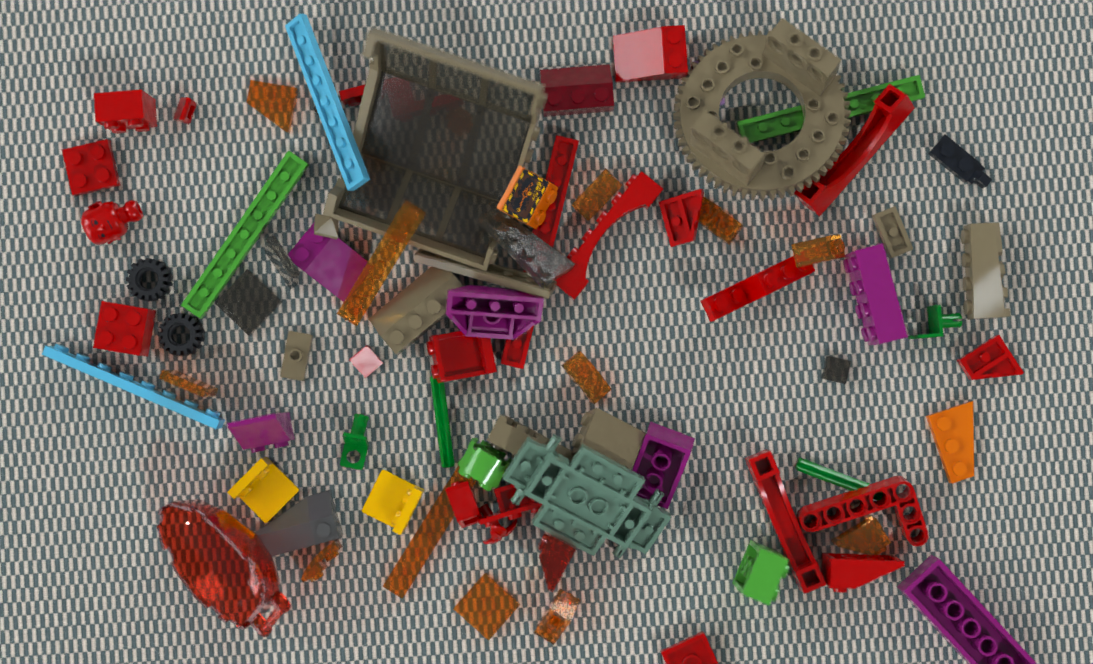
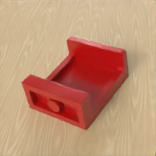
[426,331,497,383]

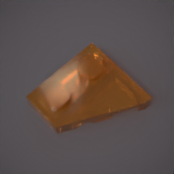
[246,80,298,134]

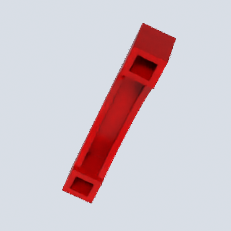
[794,84,915,217]
[552,171,663,301]
[744,449,827,594]

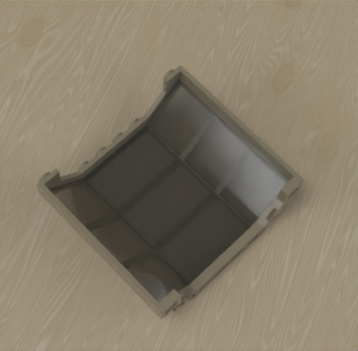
[323,27,547,271]

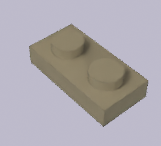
[872,206,913,259]

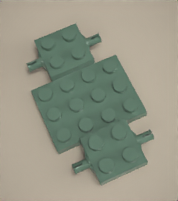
[503,434,672,558]

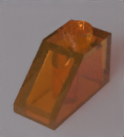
[791,234,846,268]
[831,516,891,555]
[534,588,581,645]

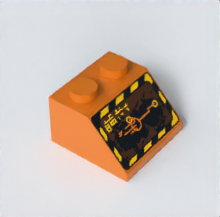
[497,165,558,229]

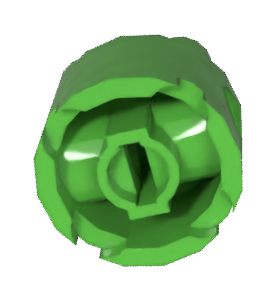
[458,438,512,491]

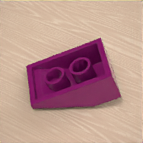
[286,223,375,303]
[227,412,295,453]
[632,421,695,509]

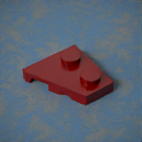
[659,189,704,247]
[957,335,1024,380]

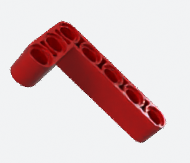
[797,476,929,547]

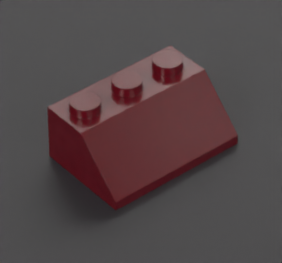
[540,64,614,117]

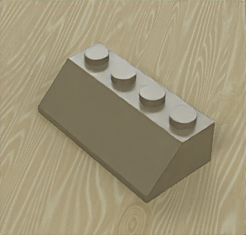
[369,266,463,355]

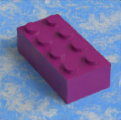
[843,243,908,346]

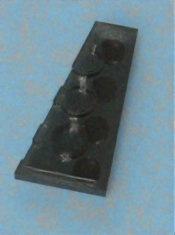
[477,207,575,289]

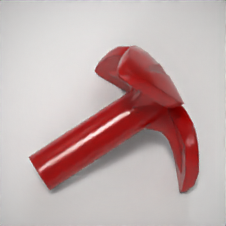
[479,504,517,544]

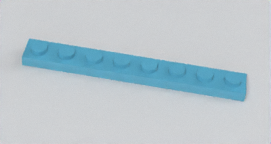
[285,13,370,191]
[42,344,225,429]

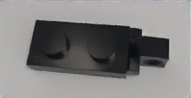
[928,134,992,189]

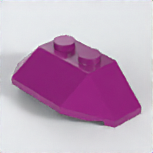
[445,285,544,340]

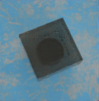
[821,356,851,384]

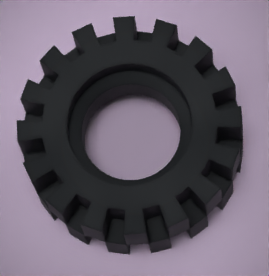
[126,258,173,301]
[158,313,205,356]

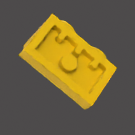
[227,457,299,523]
[362,470,425,535]

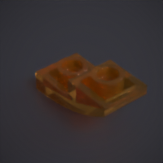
[572,168,623,221]
[699,196,743,245]
[561,351,612,404]
[301,539,343,583]

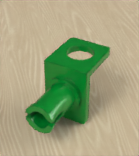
[908,305,962,339]
[340,414,369,470]

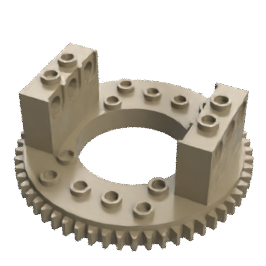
[673,18,851,201]

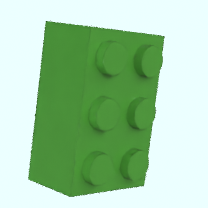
[732,540,789,606]

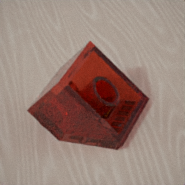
[537,533,576,592]

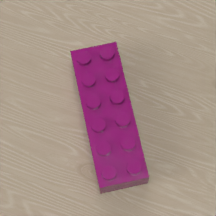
[897,555,1037,664]

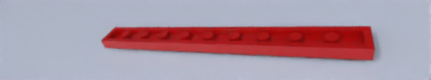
[500,135,579,369]

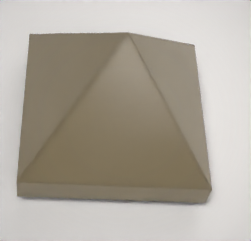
[314,214,339,240]

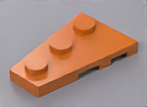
[926,401,974,484]

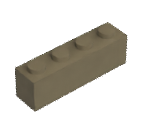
[961,223,1011,320]

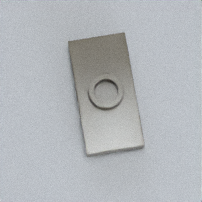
[280,331,313,381]

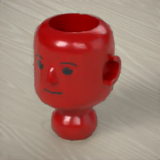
[81,200,143,245]

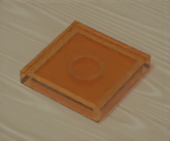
[159,370,218,397]
[453,572,520,641]

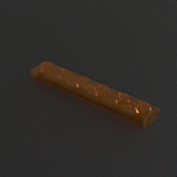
[337,200,427,326]
[383,465,477,599]

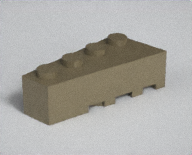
[487,414,574,462]

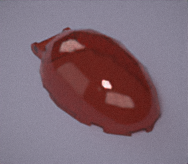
[156,499,291,637]

